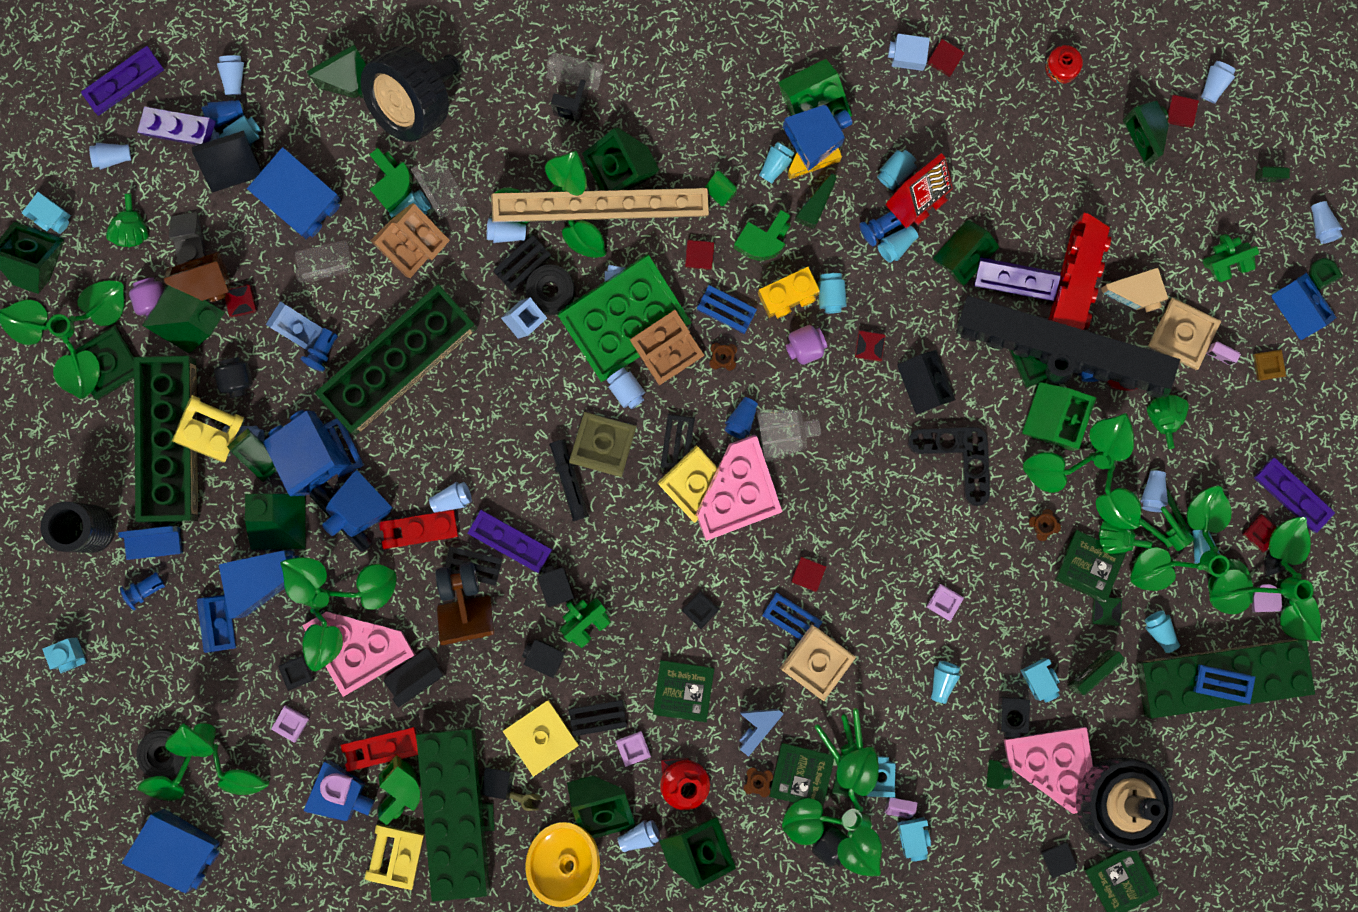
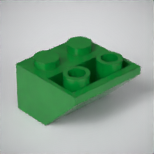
[778,59,852,117]
[1021,382,1096,452]

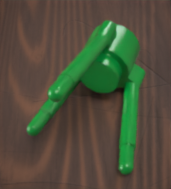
[1140,489,1194,551]
[815,708,863,766]

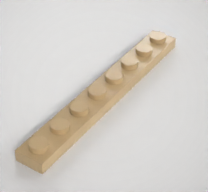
[491,188,709,222]

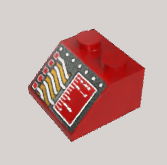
[885,153,953,229]

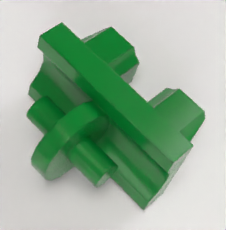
[1202,234,1259,282]
[559,597,611,648]

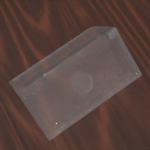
[411,158,468,220]
[295,240,354,284]

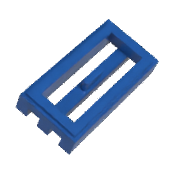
[697,285,757,334]
[324,418,364,477]
[762,593,822,640]
[1193,665,1255,704]

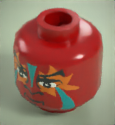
[1045,45,1083,84]

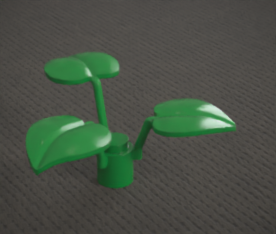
[493,150,607,258]
[0,281,125,399]
[1023,413,1142,529]
[1130,486,1253,603]
[1209,517,1321,641]
[280,557,396,671]
[137,723,270,801]
[782,747,882,876]

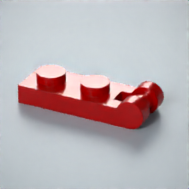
[379,510,459,549]
[340,727,418,772]

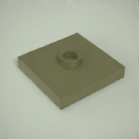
[569,412,637,477]

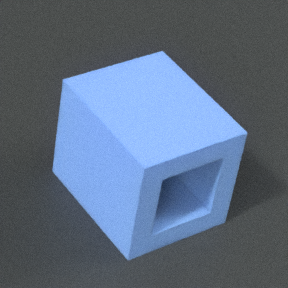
[888,34,930,71]
[501,297,547,339]

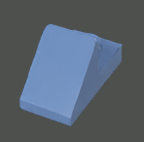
[266,302,322,351]
[739,709,783,757]

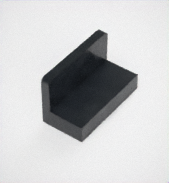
[551,79,589,123]
[897,350,956,414]
[383,649,446,708]

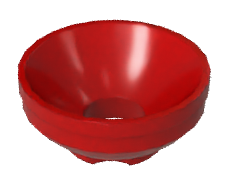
[660,760,710,810]

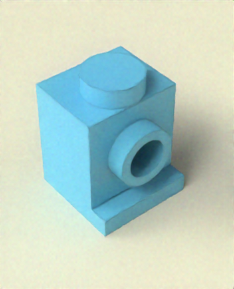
[22,192,71,234]
[42,638,87,673]
[1020,658,1060,703]
[867,756,895,797]
[897,817,931,861]

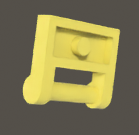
[172,395,244,462]
[364,824,425,890]

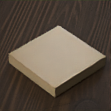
[1148,298,1221,370]
[780,625,856,701]

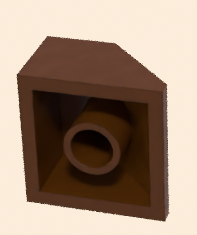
[164,251,231,302]

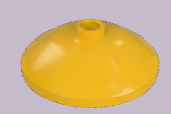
[525,822,600,907]

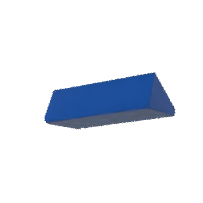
[197,595,236,653]

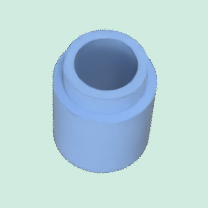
[607,368,645,409]

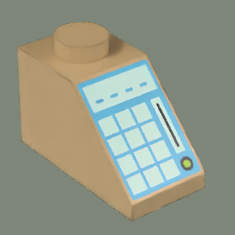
[1101,268,1168,312]

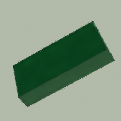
[227,428,277,482]

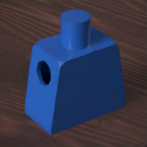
[783,105,853,171]
[322,470,392,537]
[303,760,375,821]

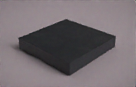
[192,130,262,193]

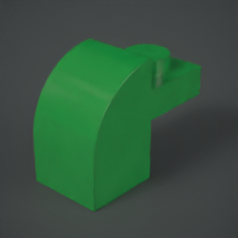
[369,148,413,212]
[733,210,791,261]
[378,755,420,825]

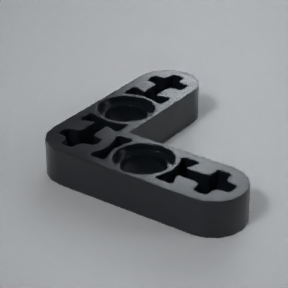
[907,427,990,506]

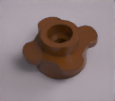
[709,343,737,371]
[1029,509,1061,541]
[744,767,773,797]

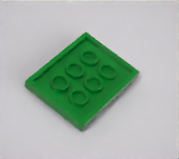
[557,254,692,382]

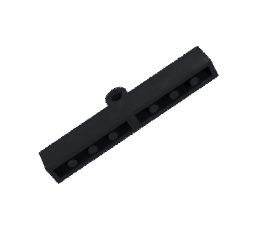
[956,295,1181,398]

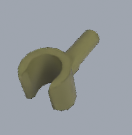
[510,791,542,811]

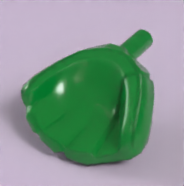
[106,193,148,247]
[1146,394,1189,449]
[1099,520,1152,554]

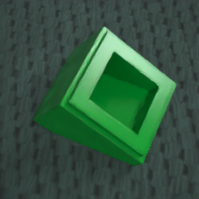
[705,171,737,207]

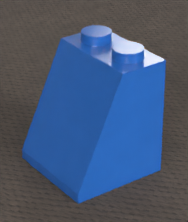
[247,147,341,239]
[263,410,350,496]
[219,550,299,619]
[122,808,220,894]

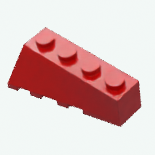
[1049,213,1112,330]

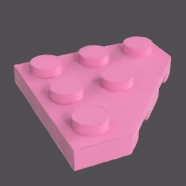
[696,435,782,541]
[302,612,415,697]
[1004,727,1093,814]

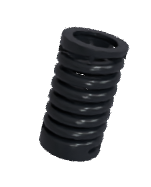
[40,501,116,553]

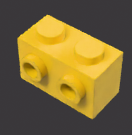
[758,267,820,319]

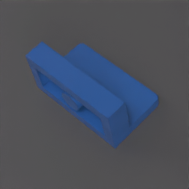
[1272,273,1337,340]
[118,526,183,560]

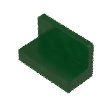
[933,220,999,286]

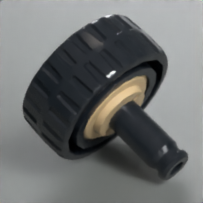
[361,46,460,142]
[1076,757,1173,852]

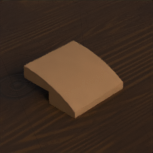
[370,203,450,278]
[630,310,704,385]

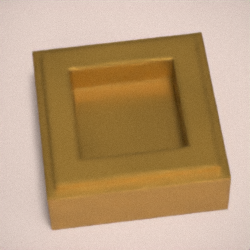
[1253,350,1286,381]

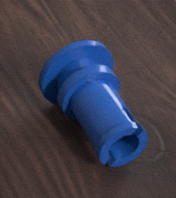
[859,212,902,246]
[300,328,338,372]
[120,572,165,611]

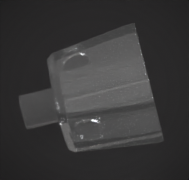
[756,410,821,463]

